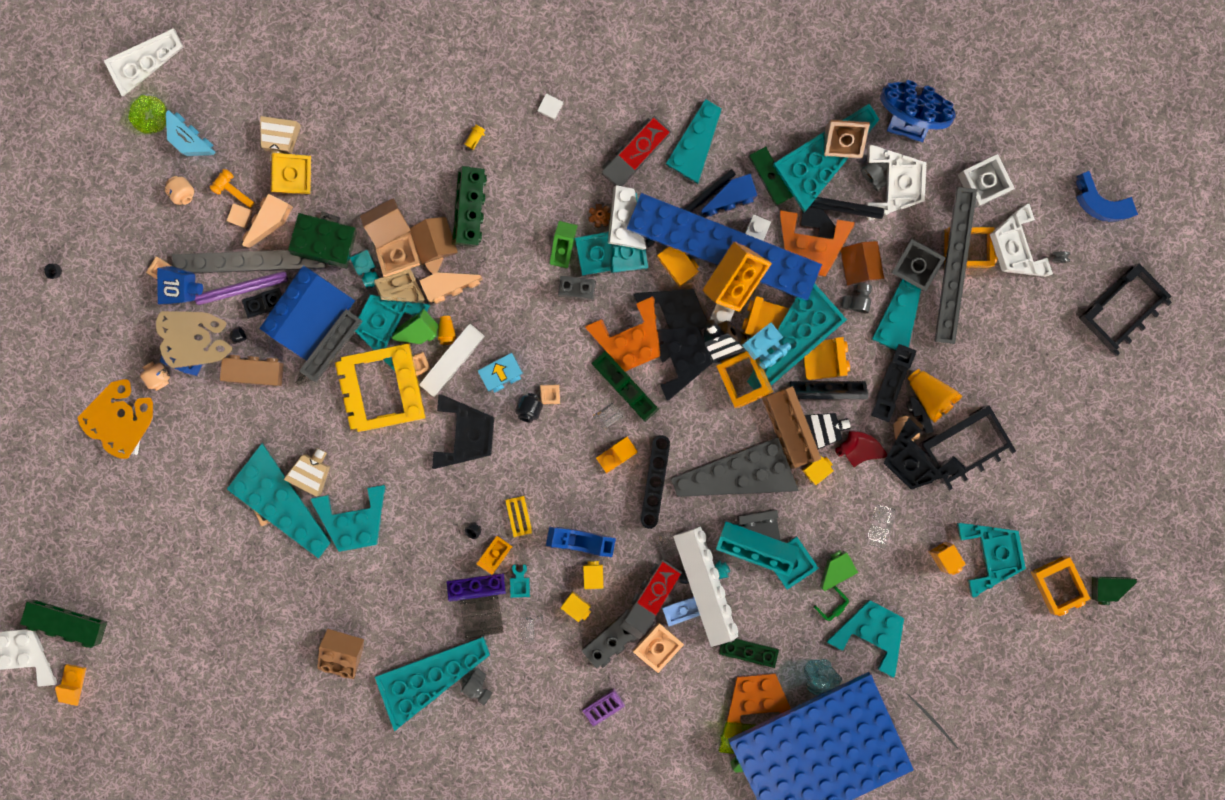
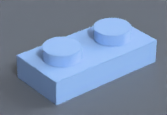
[662,596,700,626]

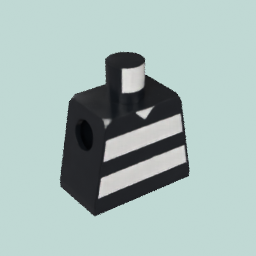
[704,319,747,363]
[804,413,850,449]

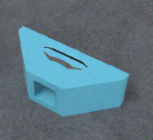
[166,110,216,156]

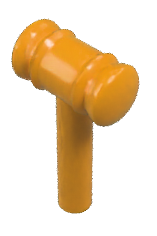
[209,169,255,208]

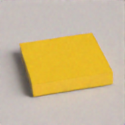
[271,153,311,195]

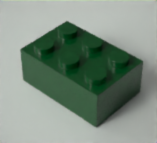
[288,213,357,269]

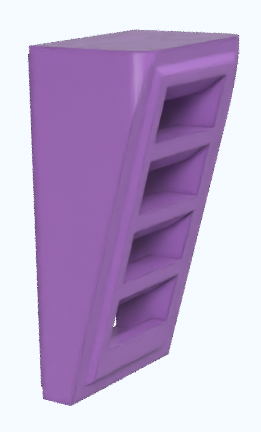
[582,688,625,727]

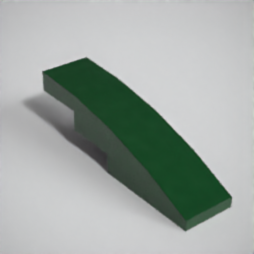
[591,351,659,422]

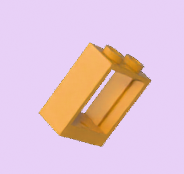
[944,227,998,268]
[717,351,773,408]
[1031,556,1090,616]

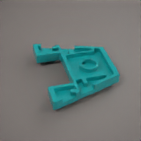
[355,295,431,371]
[311,485,386,552]
[957,523,1026,597]
[827,600,904,678]

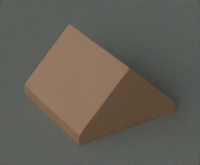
[824,120,870,158]
[360,198,411,249]
[410,217,458,265]

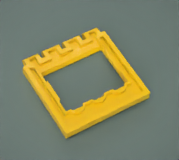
[335,343,426,432]

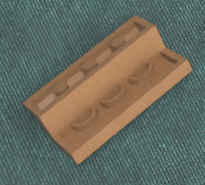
[762,386,821,469]

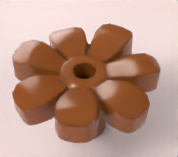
[588,204,611,228]

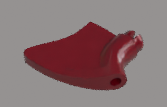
[835,430,887,467]

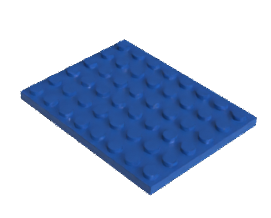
[728,672,914,800]

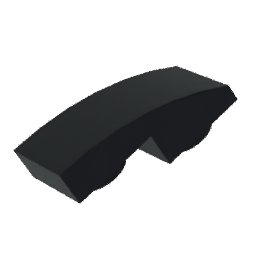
[241,288,282,319]
[906,396,934,434]

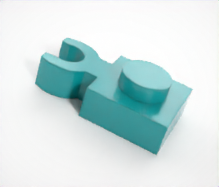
[510,564,530,598]

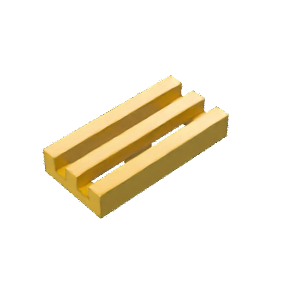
[505,496,533,537]

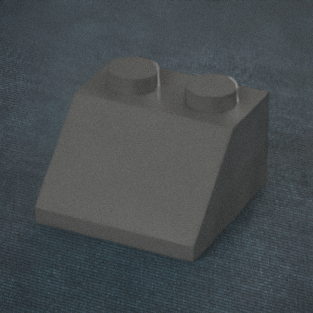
[892,238,946,291]

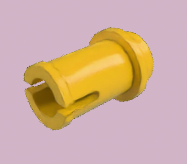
[464,124,485,150]

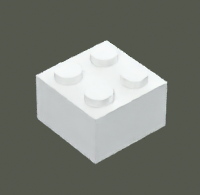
[958,154,1015,208]

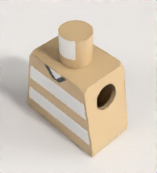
[260,116,301,162]
[284,448,330,497]

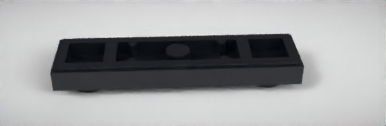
[789,381,868,399]

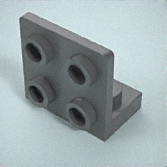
[737,509,781,541]

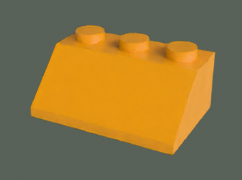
[702,242,772,312]

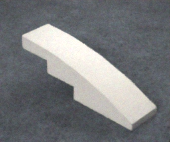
[420,324,485,397]

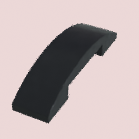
[871,344,917,422]

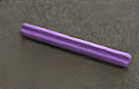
[195,272,288,305]

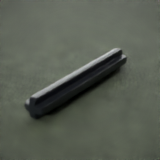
[809,197,884,219]

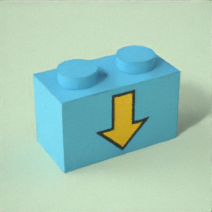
[478,353,523,393]

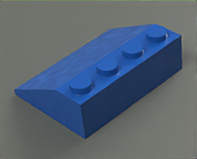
[259,265,355,361]

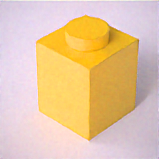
[801,456,834,485]
[583,560,604,589]
[561,591,591,622]

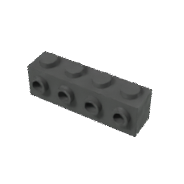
[582,605,655,669]

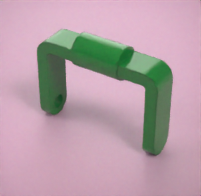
[814,586,849,621]

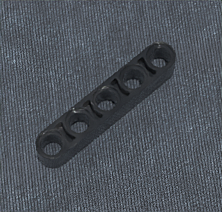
[641,435,670,529]

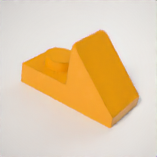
[596,437,638,474]
[477,536,513,575]
[55,664,86,706]

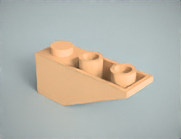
[242,194,293,248]
[419,273,483,304]

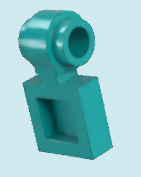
[350,250,379,288]

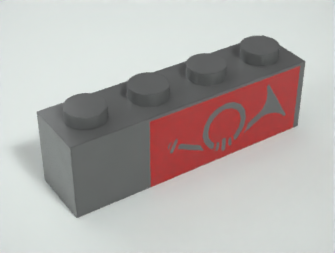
[602,115,671,186]
[620,560,682,639]

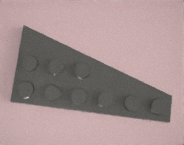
[671,437,799,497]

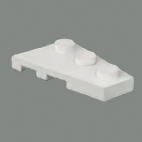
[608,185,646,250]

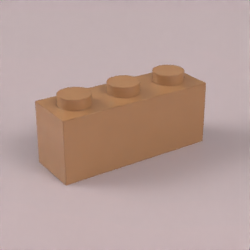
[220,355,284,386]

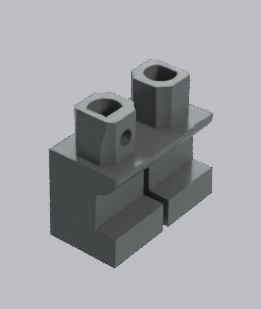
[558,276,596,301]

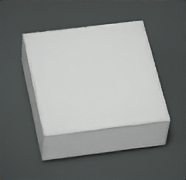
[538,94,563,120]

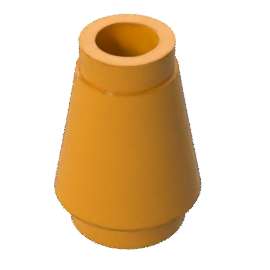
[438,316,457,345]

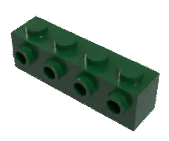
[452,166,487,247]
[20,599,107,648]

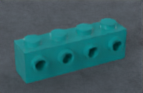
[716,521,799,576]

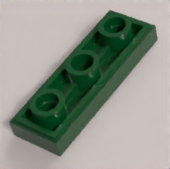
[748,147,793,206]
[718,638,779,668]

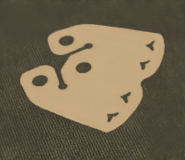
[156,311,232,368]

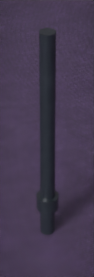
[645,169,736,248]

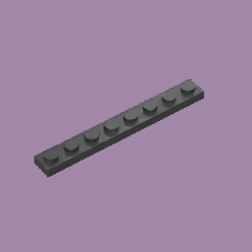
[934,187,977,344]
[172,250,326,273]

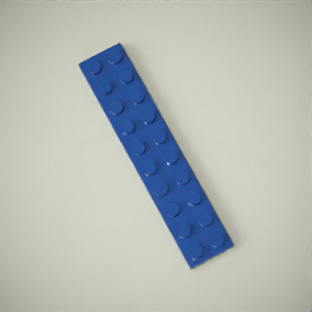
[627,193,822,301]

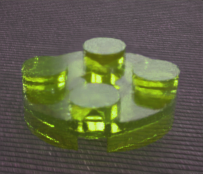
[128,95,168,135]

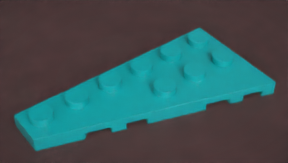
[773,104,880,212]
[747,284,847,390]
[227,443,331,559]
[375,636,490,732]

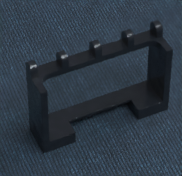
[1079,263,1172,356]
[919,405,1016,491]

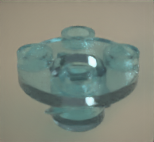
[804,659,842,695]

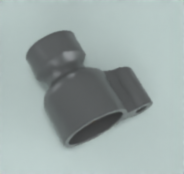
[861,162,887,192]
[841,283,872,313]
[460,668,492,706]

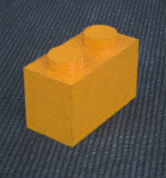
[657,247,699,287]
[929,542,966,575]

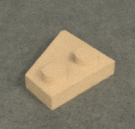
[374,269,425,303]

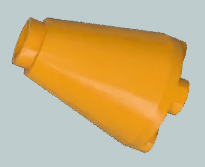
[908,369,963,423]

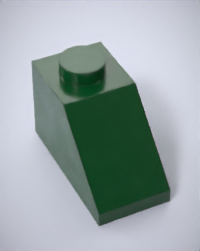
[1092,576,1137,605]

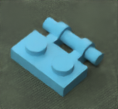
[742,322,791,369]

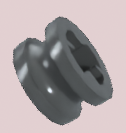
[1052,251,1070,263]

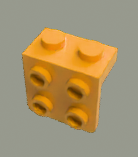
[742,296,789,337]
[804,337,850,380]

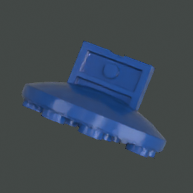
[880,80,956,142]

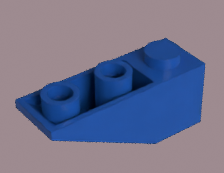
[701,174,757,217]

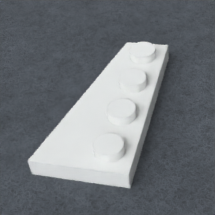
[104,29,183,97]

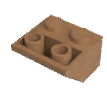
[317,629,364,679]

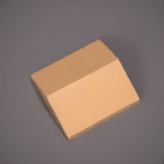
[375,232,420,277]
[632,622,684,673]

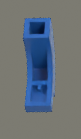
[1076,171,1138,222]
[546,527,616,557]

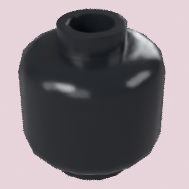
[515,393,543,423]

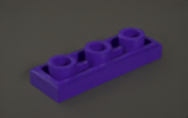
[446,573,506,602]

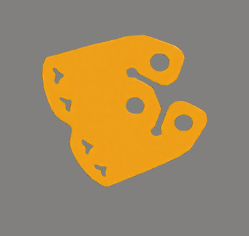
[78,379,153,459]

